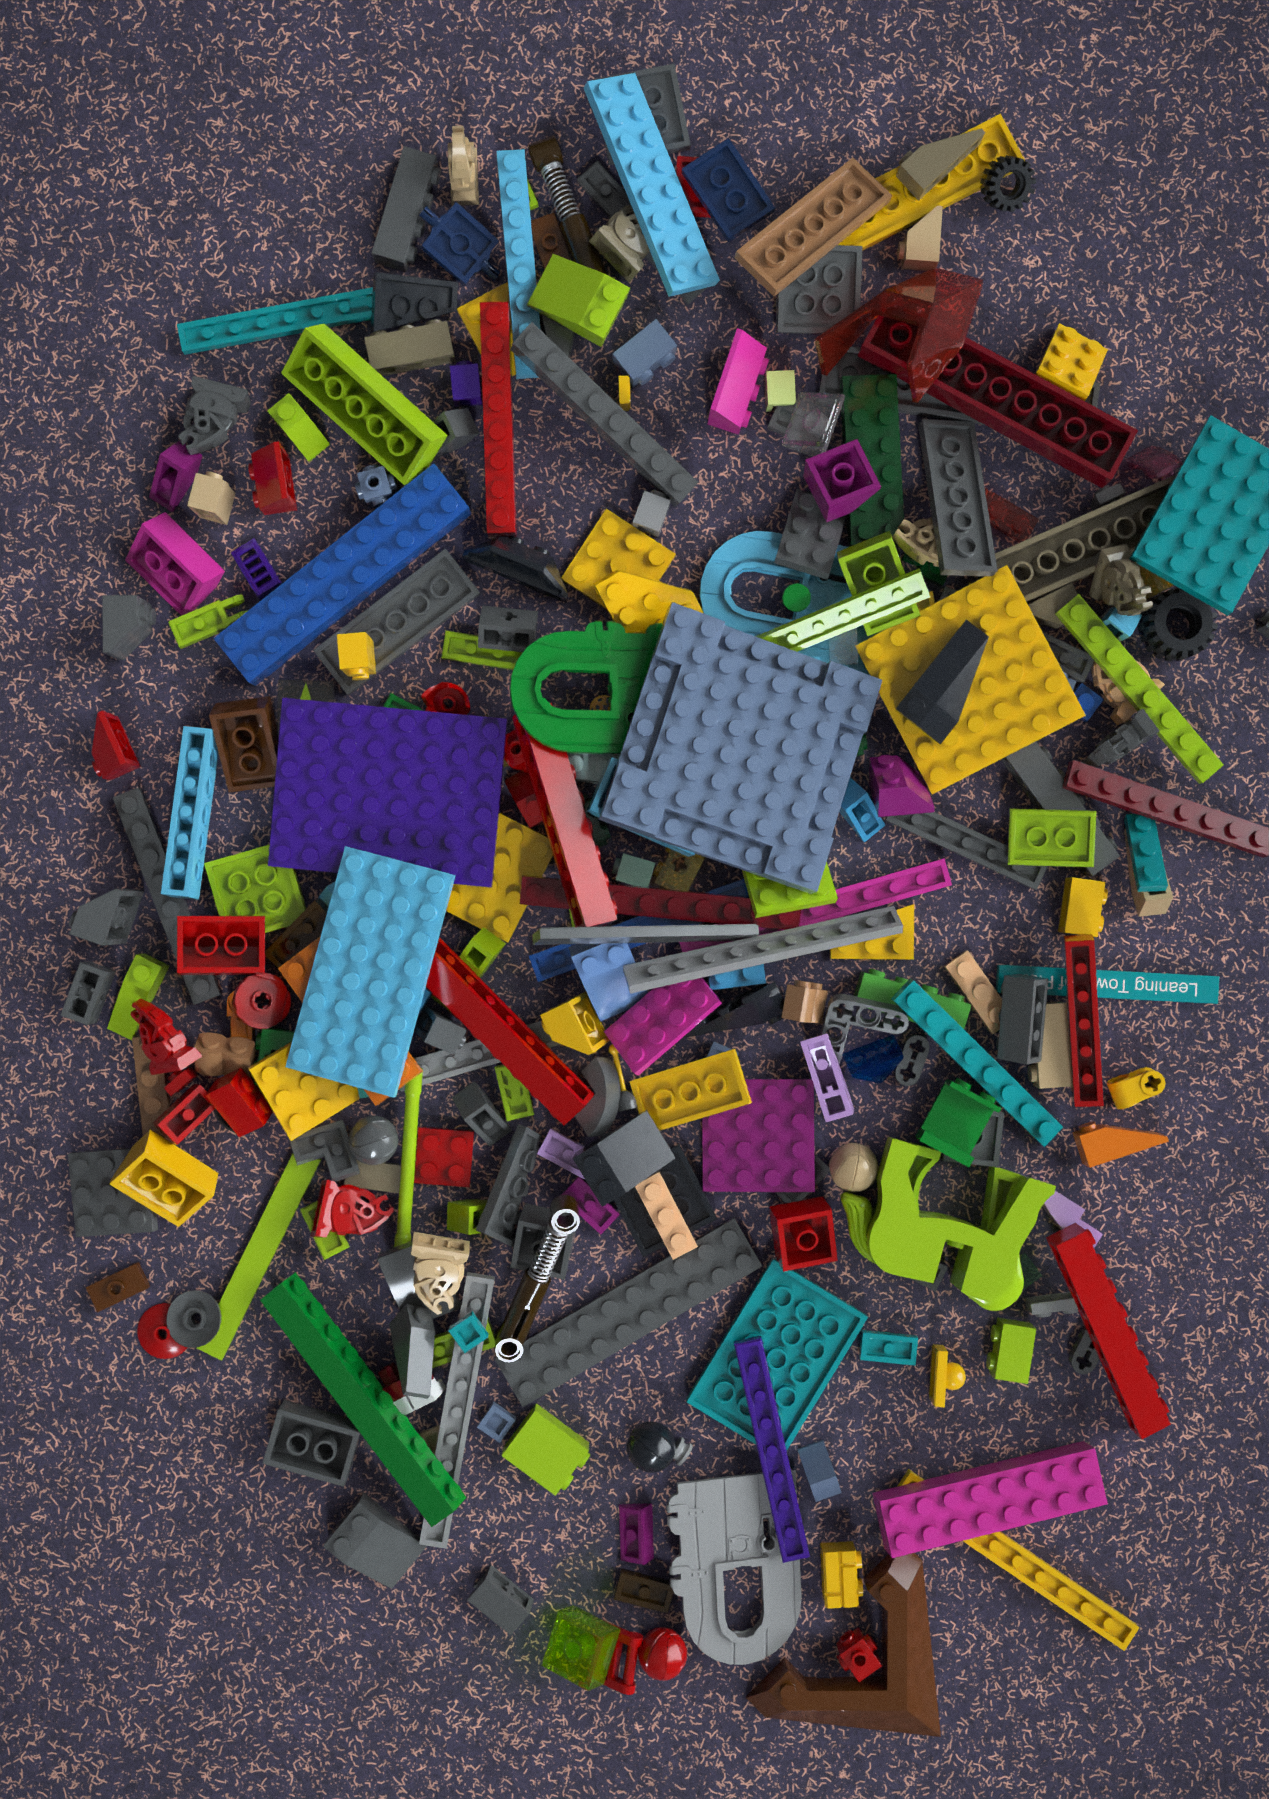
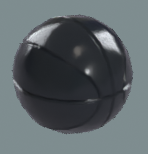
[626,1421,676,1473]

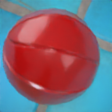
[638,1627,687,1681]

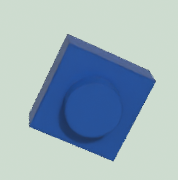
[1074,683,1104,722]

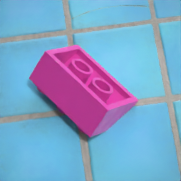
[707,328,769,435]
[125,512,225,616]

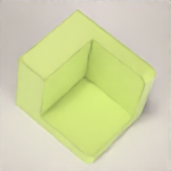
[764,370,796,412]

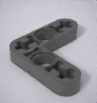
[820,994,909,1064]

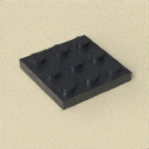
[614,1143,717,1257]

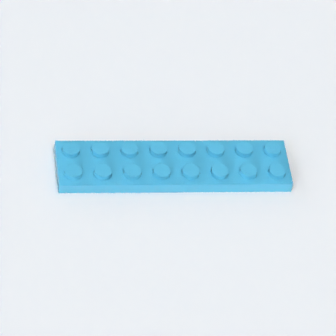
[584,73,720,297]

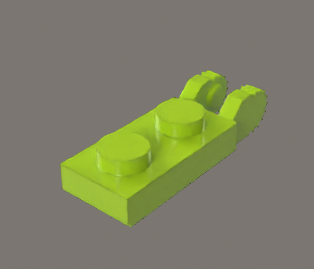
[168,595,248,649]

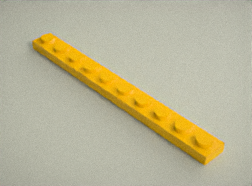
[897,1469,1140,1651]

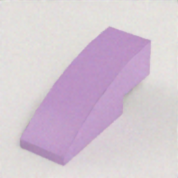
[1031,1176,1103,1248]

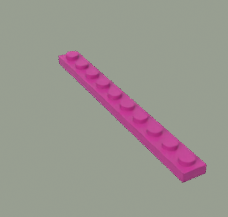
[679,858,952,953]

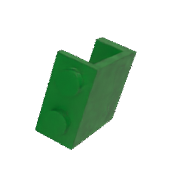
[915,1078,1001,1167]

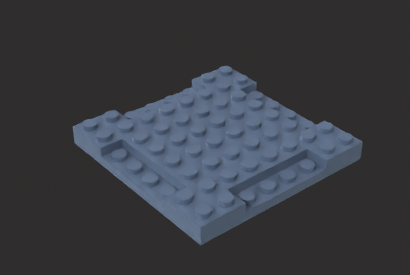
[599,602,882,894]

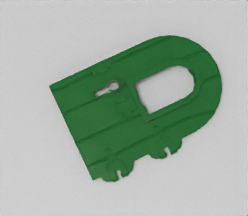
[509,621,662,754]

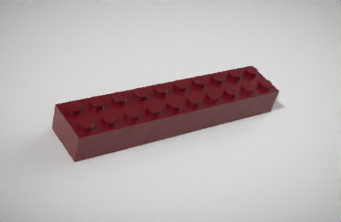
[858,296,1138,488]

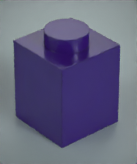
[450,361,483,407]

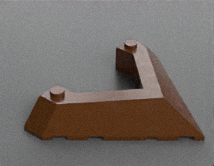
[746,1553,941,1737]

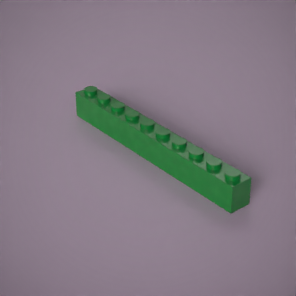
[260,1272,467,1527]

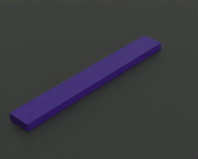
[734,1336,810,1563]

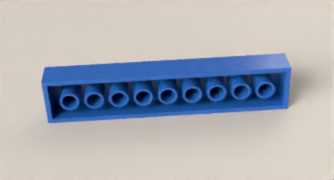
[213,463,471,686]

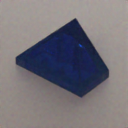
[842,1035,904,1084]

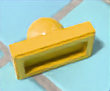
[929,1344,966,1407]

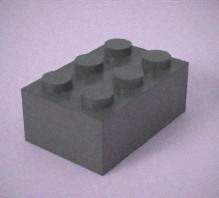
[262,1400,361,1487]

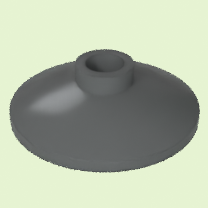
[167,1290,221,1348]

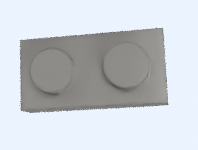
[1025,1292,1078,1317]

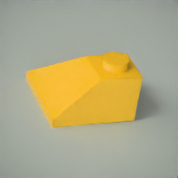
[540,991,610,1055]

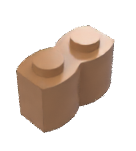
[781,980,828,1024]
[195,1032,255,1078]

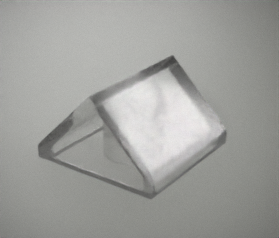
[781,392,845,457]

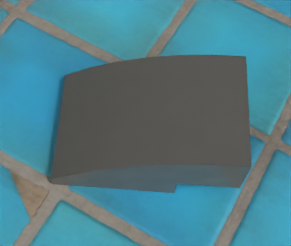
[377,1233,461,1319]

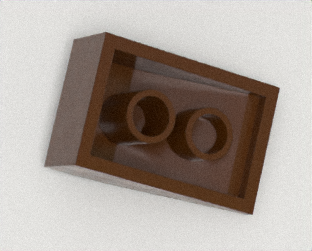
[209,696,279,793]

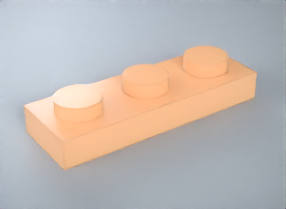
[944,950,1002,1034]
[635,1171,698,1260]

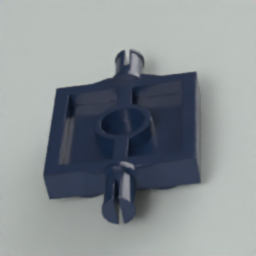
[419,202,501,286]

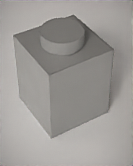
[633,490,671,537]

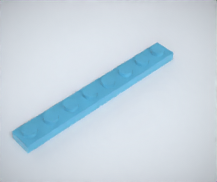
[496,149,540,379]

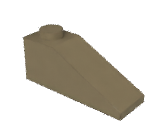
[896,128,986,201]

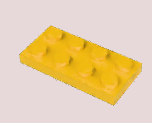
[629,1049,752,1130]

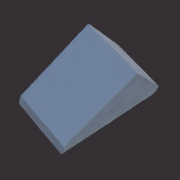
[797,1440,842,1502]

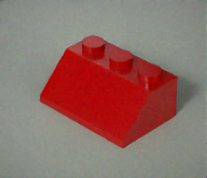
[177,916,265,975]

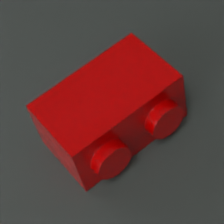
[205,1068,273,1137]
[152,1084,215,1145]

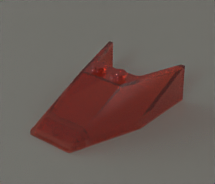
[814,268,983,403]

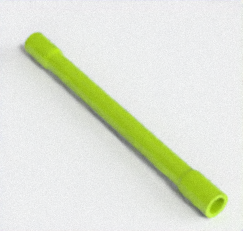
[394,1067,423,1247]

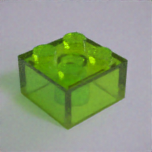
[541,1605,620,1691]

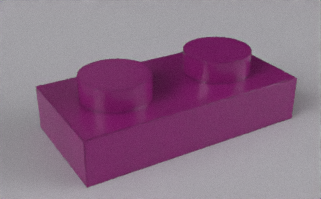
[561,1176,620,1234]

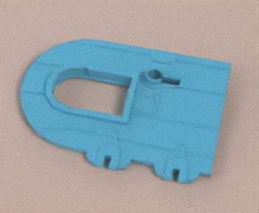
[700,531,882,675]

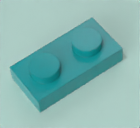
[859,1330,918,1366]

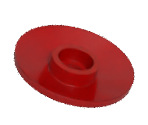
[137,1303,188,1359]

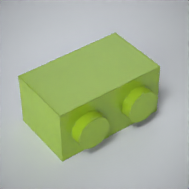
[986,1318,1036,1384]

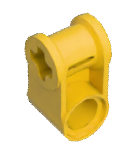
[1106,1067,1166,1109]

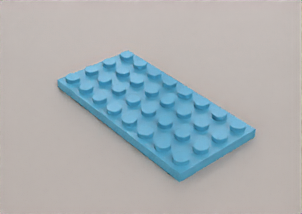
[285,846,456,1098]

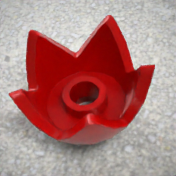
[421,682,470,715]

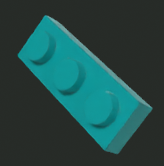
[1124,814,1168,892]

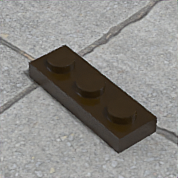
[265,897,328,968]

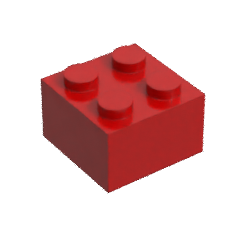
[769,1196,838,1272]

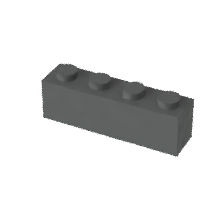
[372,146,441,272]

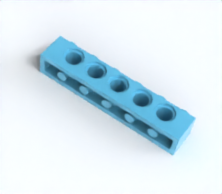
[161,726,219,900]

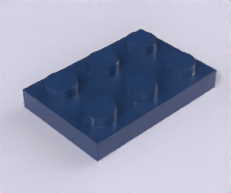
[682,138,775,243]

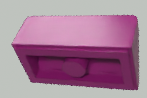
[619,1503,654,1565]

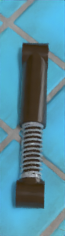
[527,135,607,275]
[495,1195,580,1362]

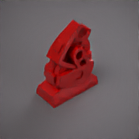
[130,999,203,1075]
[310,1180,394,1238]

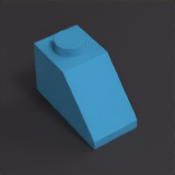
[839,777,885,842]

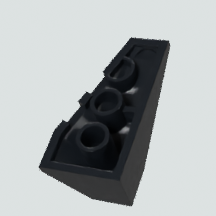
[895,620,989,744]
[683,980,784,1038]

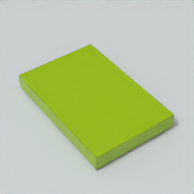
[1007,808,1096,867]

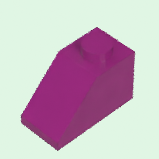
[149,441,202,512]

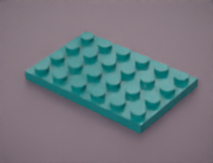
[1129,415,1269,616]
[686,1257,868,1451]

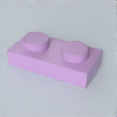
[537,1128,585,1179]

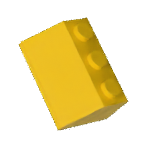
[109,1129,219,1227]

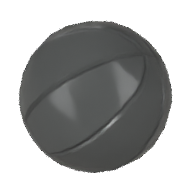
[349,1115,398,1165]

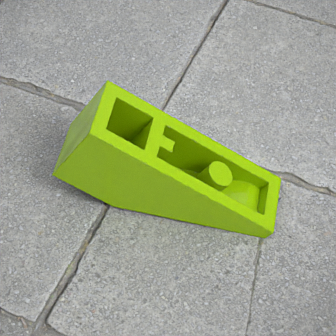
[431,927,506,1012]
[107,954,169,1040]

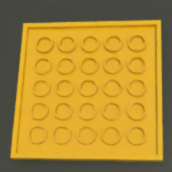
[855,565,1086,794]

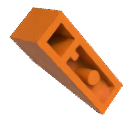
[1072,1122,1169,1168]

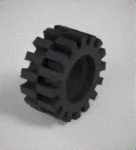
[980,155,1036,212]

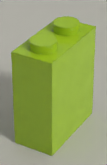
[501,1403,590,1496]

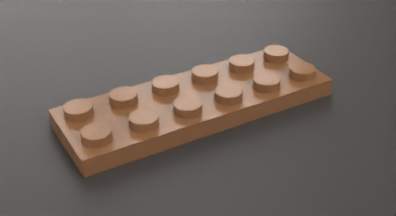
[734,158,892,297]

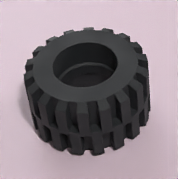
[1138,588,1218,662]

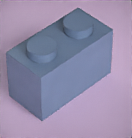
[612,319,677,387]

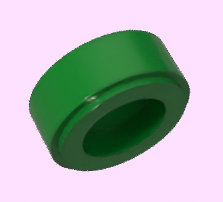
[782,583,811,612]

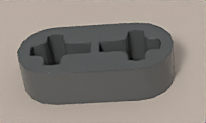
[893,1034,930,1086]
[1068,1326,1099,1374]

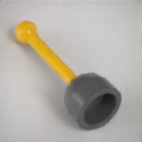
[608,1044,637,1112]

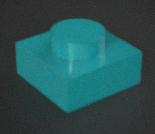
[448,1311,489,1353]

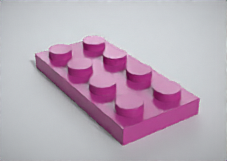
[604,978,722,1076]

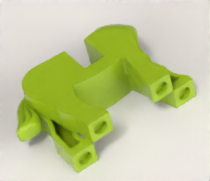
[840,1137,1056,1311]

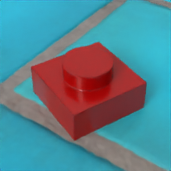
[164,1067,199,1096]

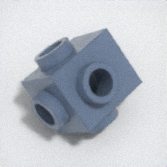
[355,464,397,508]

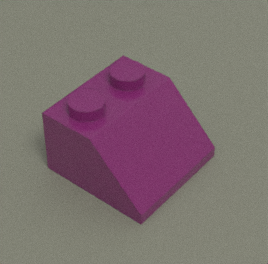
[803,439,881,523]
[869,755,935,817]

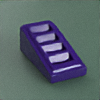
[231,538,282,600]

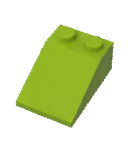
[527,254,630,347]
[837,531,921,636]

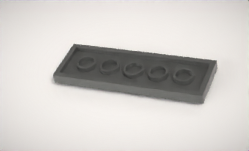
[918,419,998,576]
[313,548,481,696]

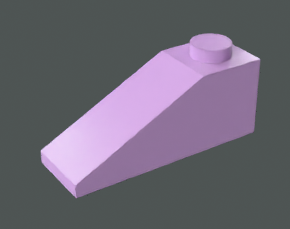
[800,1033,854,1122]

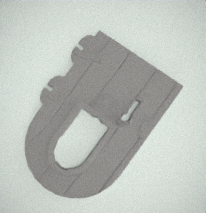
[666,1468,802,1665]

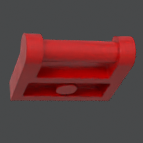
[588,1620,643,1695]

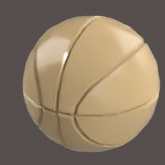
[829,1143,879,1193]

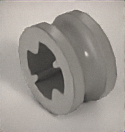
[673,1437,693,1466]

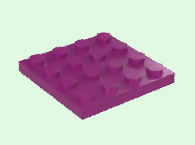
[702,1079,815,1192]

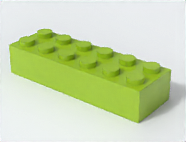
[281,323,448,485]

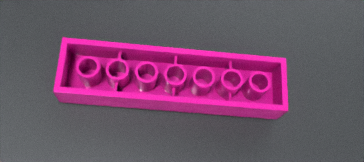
[872,1441,1108,1558]

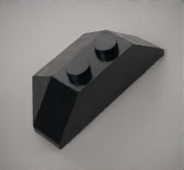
[462,535,569,604]

